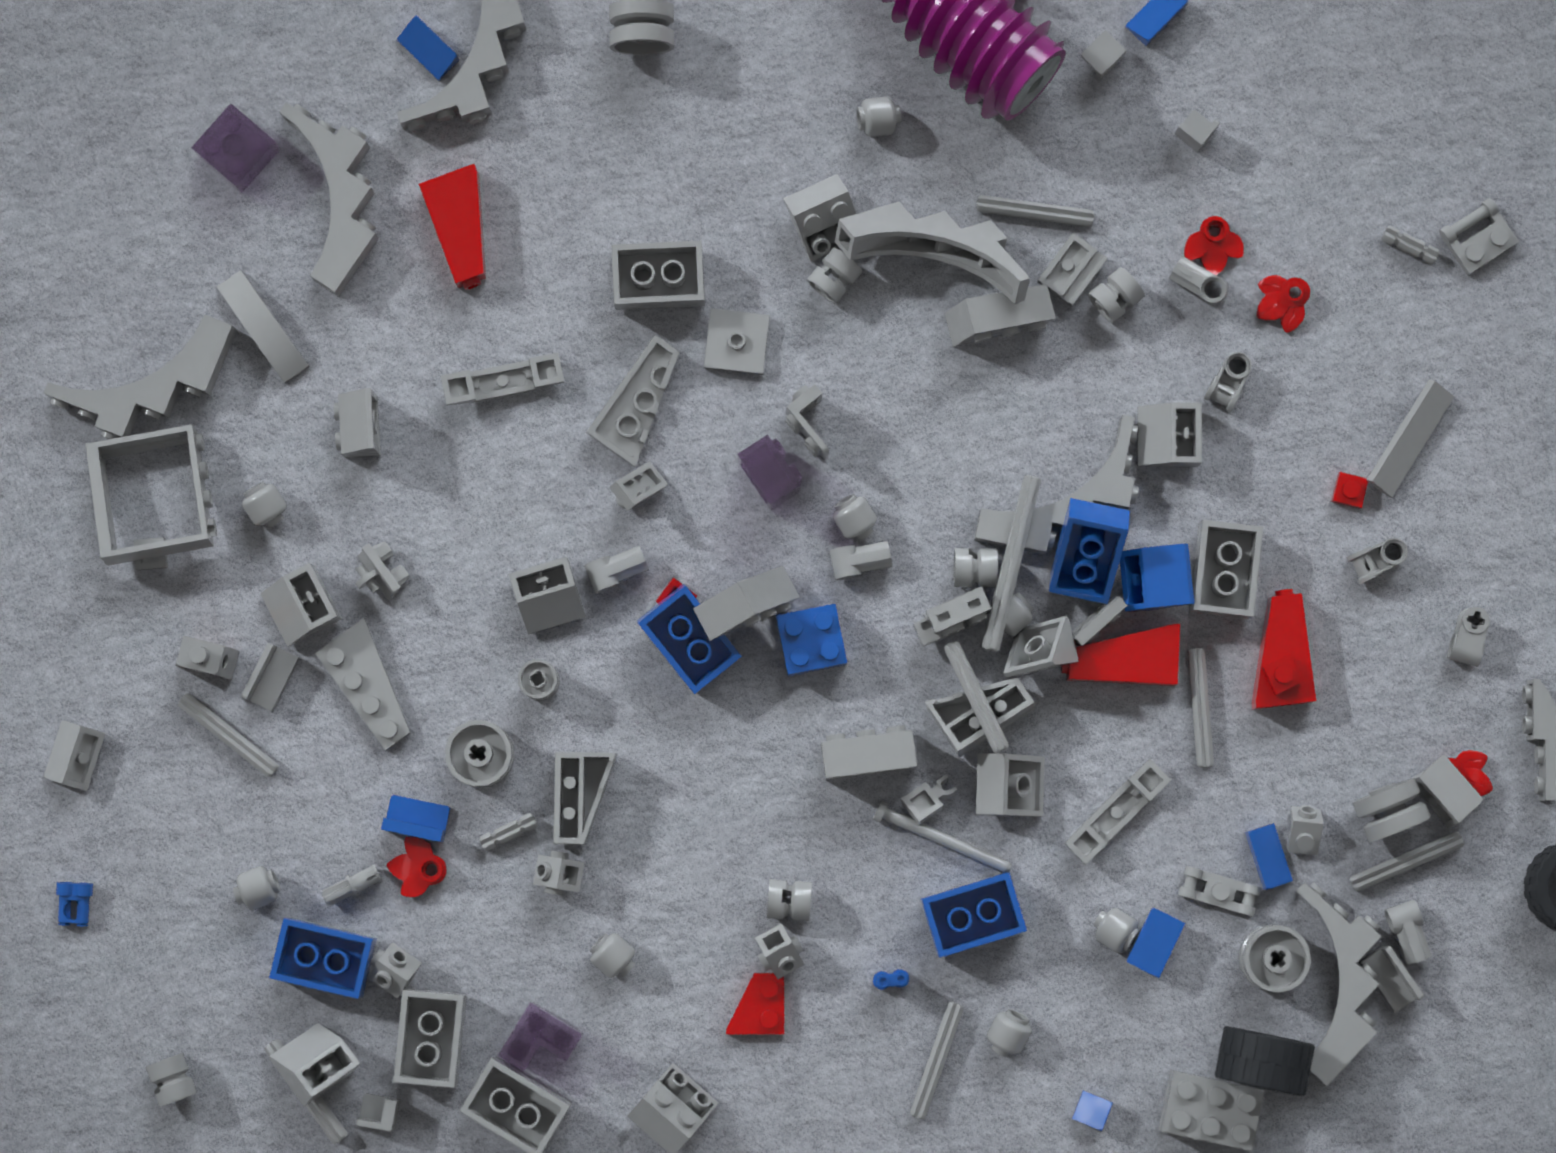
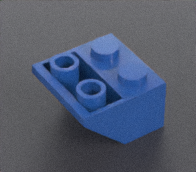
[1120,543,1195,612]

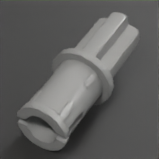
[321,864,383,906]

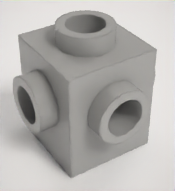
[533,850,585,896]
[755,923,804,979]
[368,942,422,999]

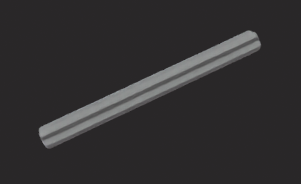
[982,475,1041,652]

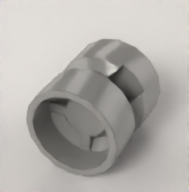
[807,247,863,304]
[1088,267,1145,324]
[953,548,998,587]
[518,659,560,701]
[767,879,812,921]
[145,1053,197,1107]

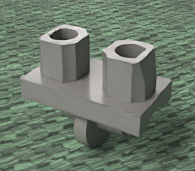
[356,541,410,600]

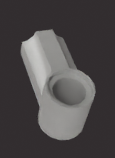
[1169,256,1229,303]
[830,541,892,580]
[584,546,649,594]
[1384,900,1432,965]

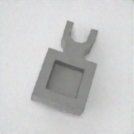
[901,775,958,825]

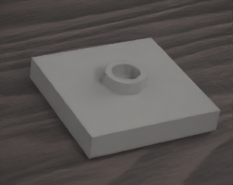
[704,308,770,375]

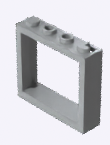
[85,424,217,566]

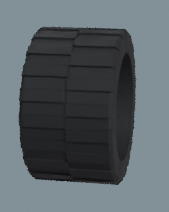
[1523,845,1556,930]
[1215,1026,1315,1096]

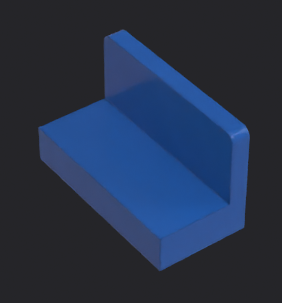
[381,795,450,842]
[1126,908,1185,978]

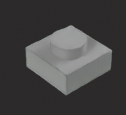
[134,537,168,571]

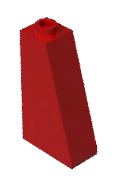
[419,163,486,290]
[1251,589,1316,710]
[1061,624,1180,686]

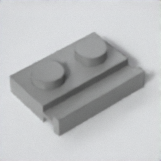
[1037,233,1108,307]
[1072,596,1128,646]

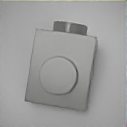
[1287,805,1324,855]

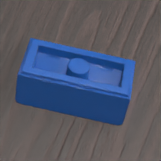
[1125,0,1189,46]
[397,15,460,81]
[1245,823,1293,890]

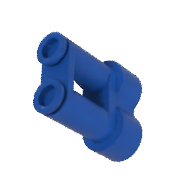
[56,882,93,927]
[873,969,909,990]

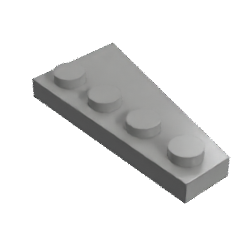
[586,335,680,467]
[315,618,411,751]

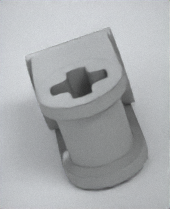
[1204,352,1252,412]
[1346,538,1408,585]
[1447,607,1490,667]

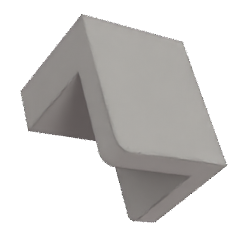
[1081,30,1127,81]
[1174,109,1220,153]
[356,1093,400,1132]

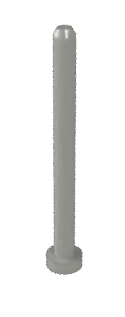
[873,800,1011,873]

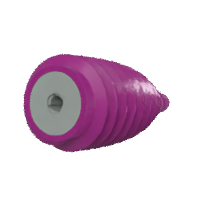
[882,0,1066,121]

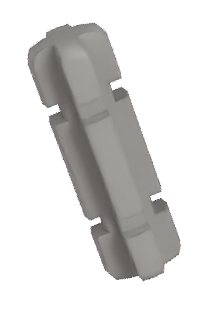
[1382,226,1439,265]
[479,813,538,851]

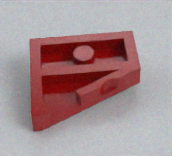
[726,973,784,1035]

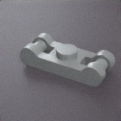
[1178,866,1262,917]

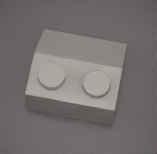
[334,388,381,458]
[976,754,1045,817]

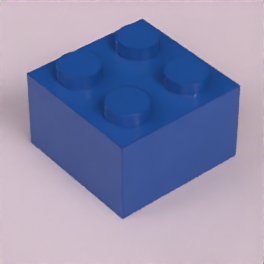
[776,604,847,677]

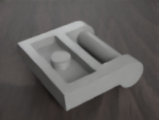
[1439,198,1519,276]

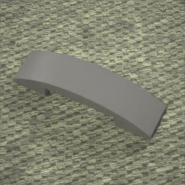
[217,270,310,384]
[440,352,564,406]
[1064,759,1171,865]

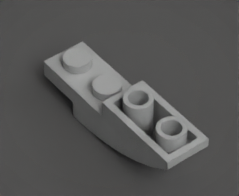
[1522,679,1556,801]

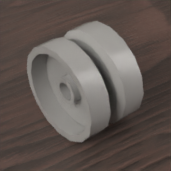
[609,0,674,55]
[445,720,515,788]
[1352,778,1431,842]
[1238,924,1311,993]

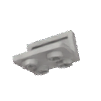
[785,384,830,460]

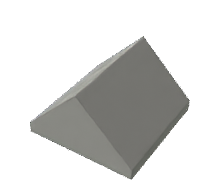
[1003,616,1079,677]

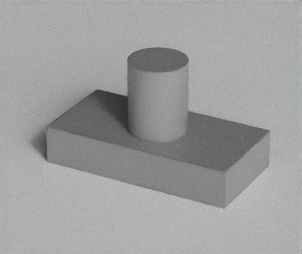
[609,461,668,511]

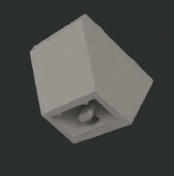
[783,174,856,262]
[1138,402,1202,467]
[509,556,586,635]
[260,563,342,647]
[269,1023,361,1107]
[627,1063,719,1153]

